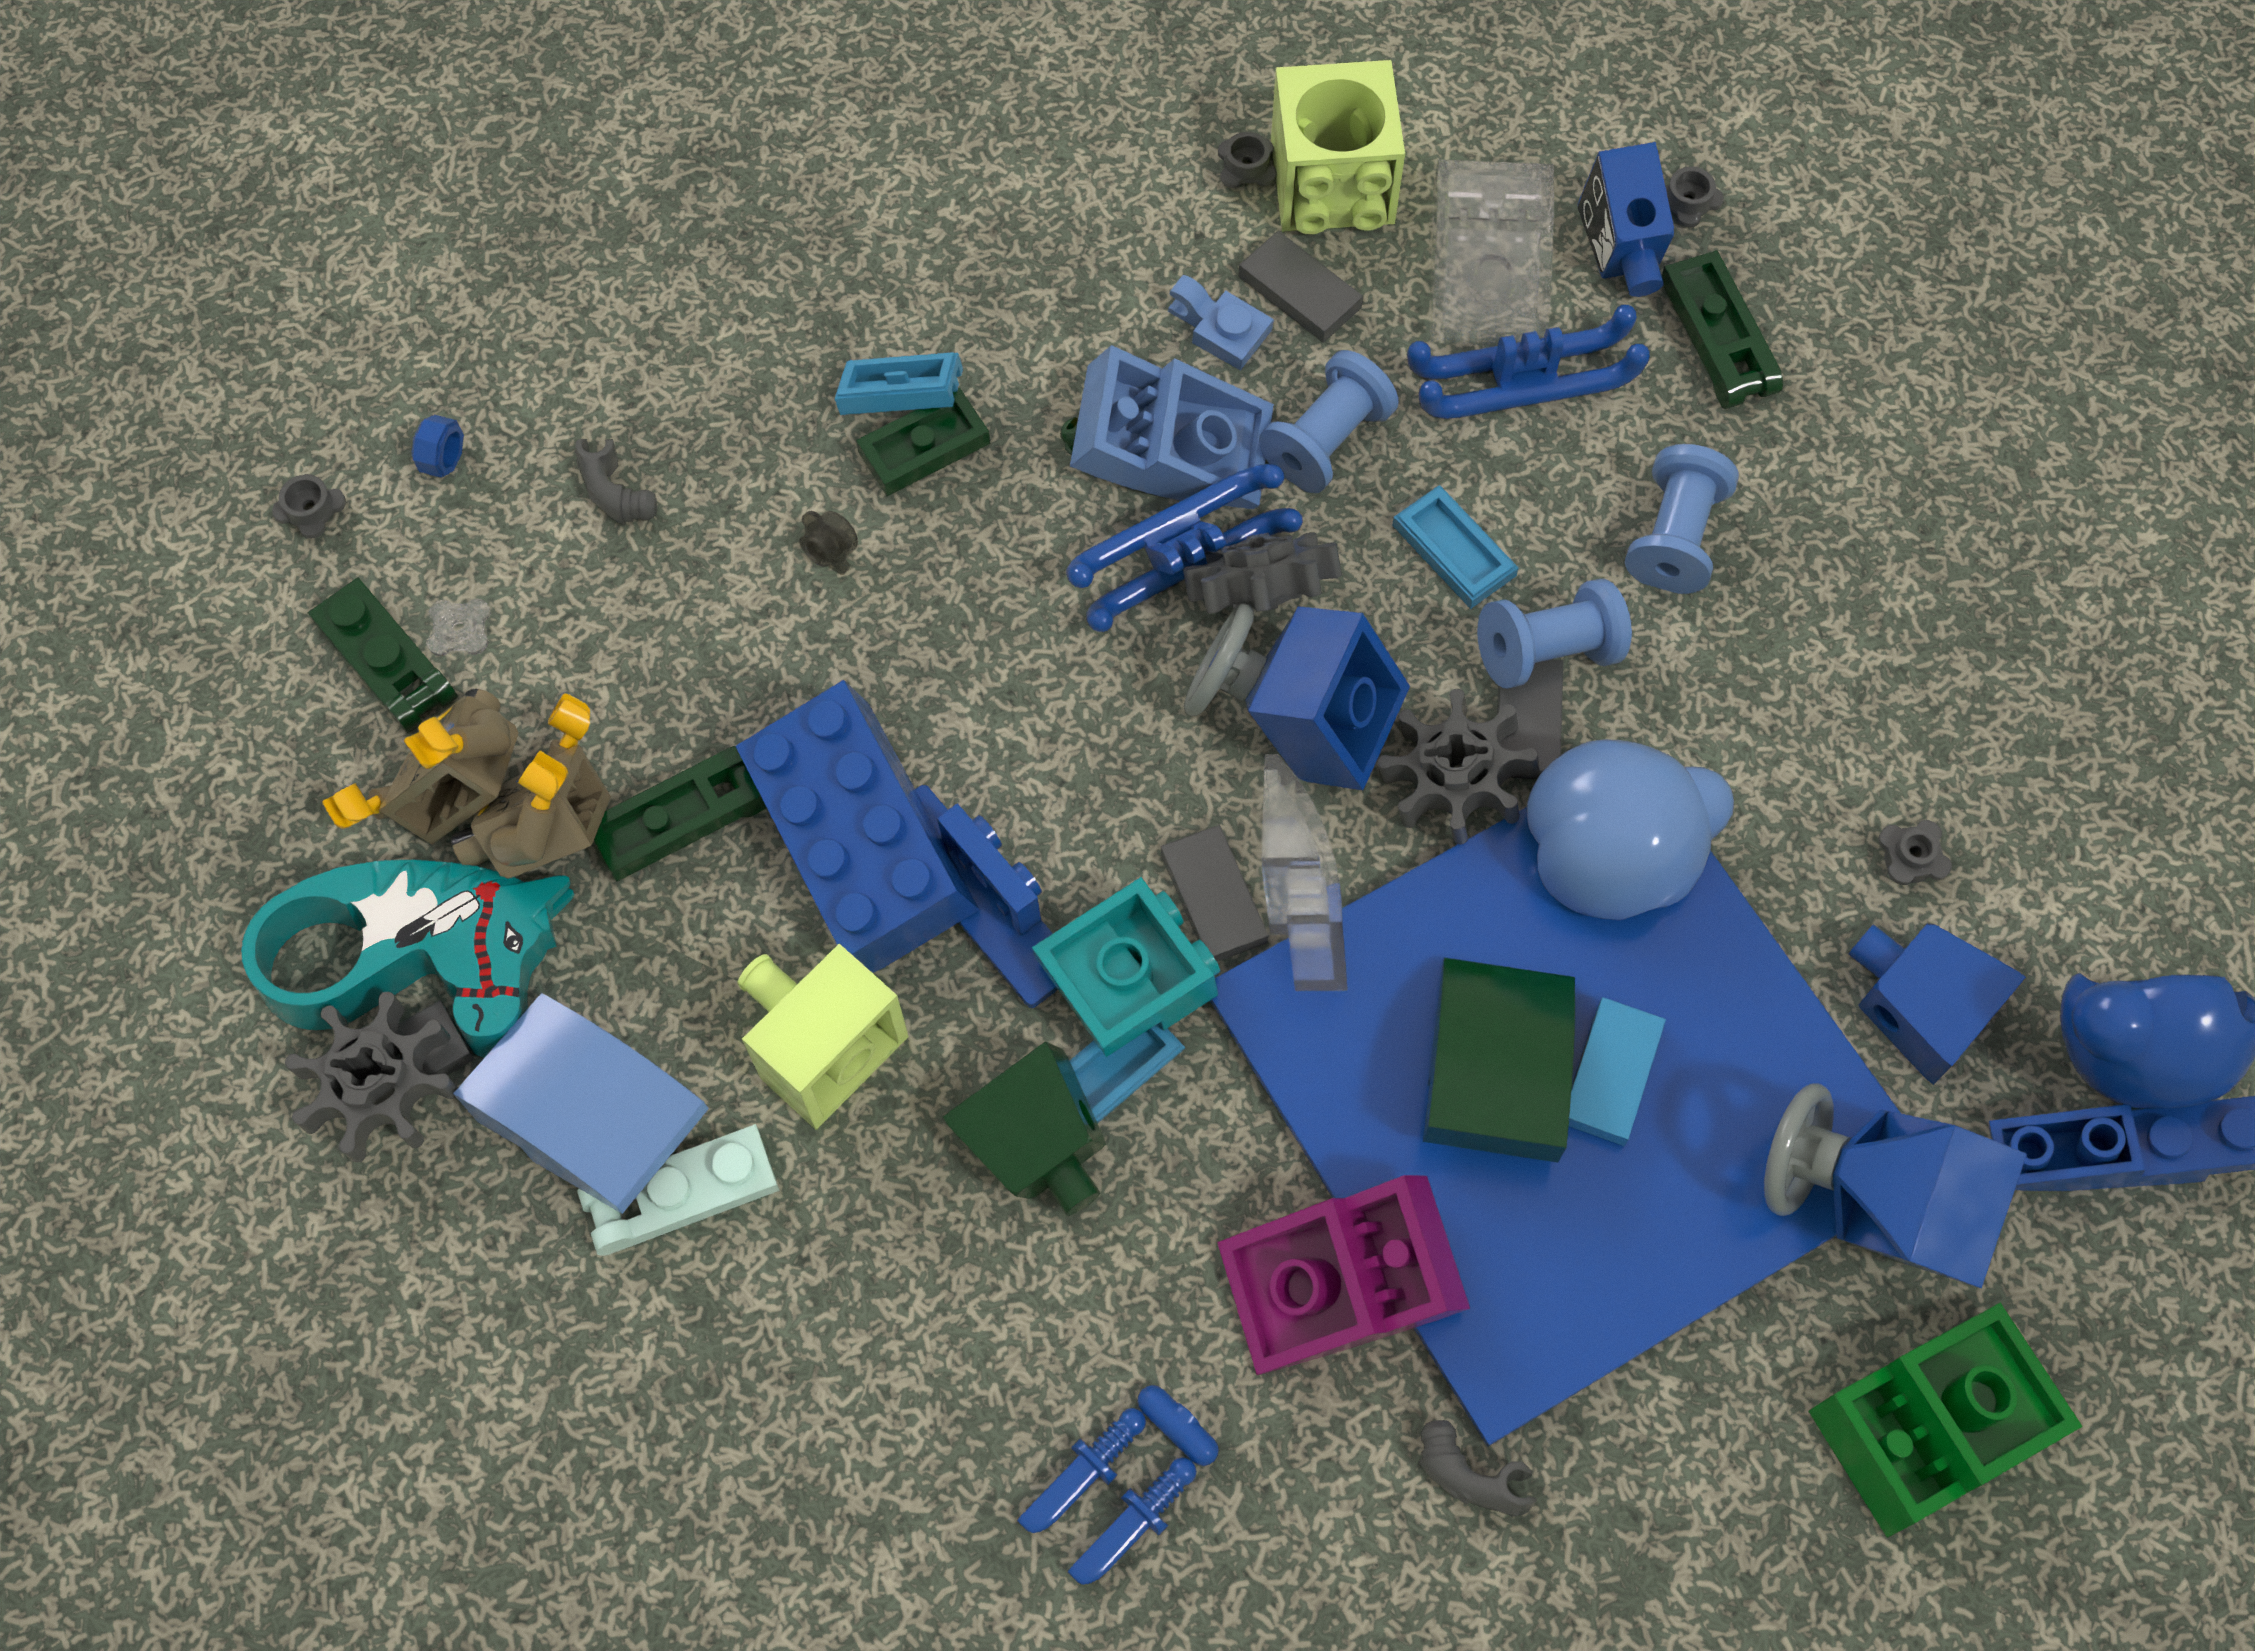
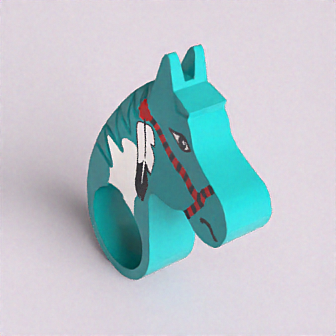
[241,860,574,1058]

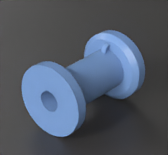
[1259,350,1399,493]
[1625,444,1739,594]
[1477,578,1632,689]

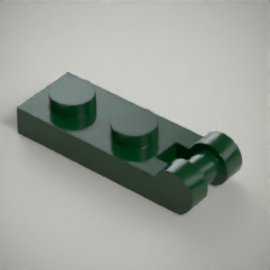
[1661,250,1783,409]
[307,577,458,734]
[594,746,767,882]

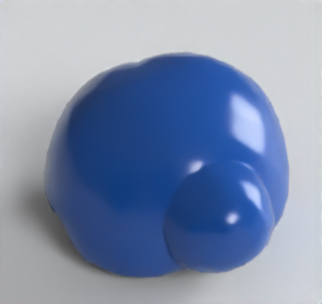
[2060,973,2255,1109]

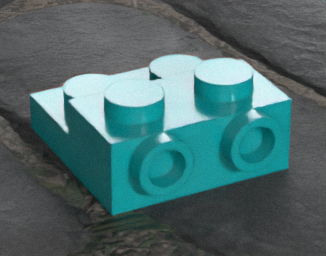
[1032,877,1221,1057]

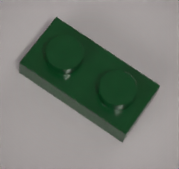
[856,388,991,496]

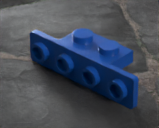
[915,785,1058,1008]

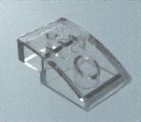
[1430,160,1554,346]
[1262,754,1348,991]

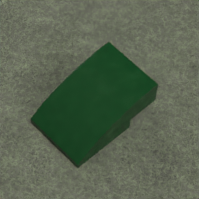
[1423,958,1575,1163]

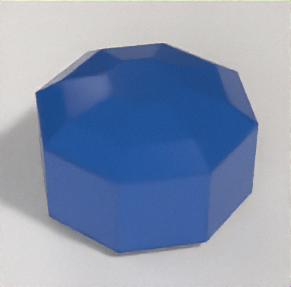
[412,415,464,478]

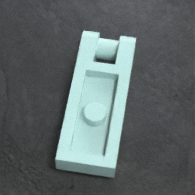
[577,1124,780,1256]

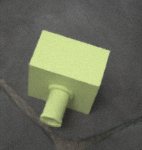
[738,944,909,1130]

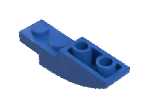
[1988,1096,2255,1191]

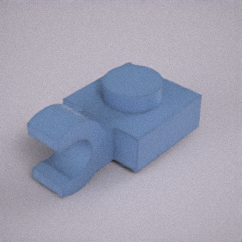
[1168,275,1274,370]

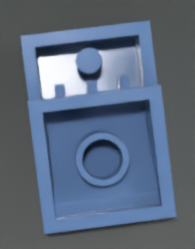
[1070,345,1274,509]
[453,993,709,1214]

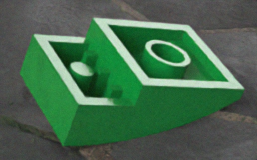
[1808,1302,2083,1538]

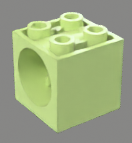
[1271,60,1405,234]

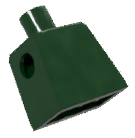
[943,1042,1106,1216]

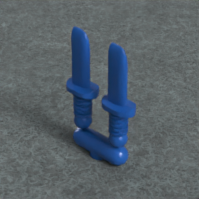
[1017,1385,1219,1585]

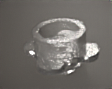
[426,598,491,657]

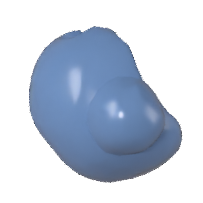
[1527,739,1734,920]

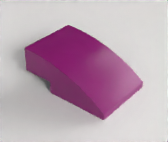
[1217,1175,1470,1375]

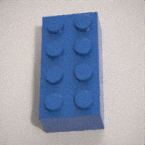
[736,680,980,973]

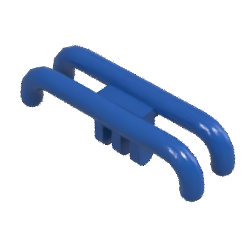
[1407,305,1650,419]
[1066,464,1303,632]

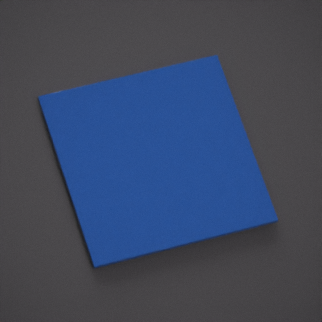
[1210,807,1901,1447]

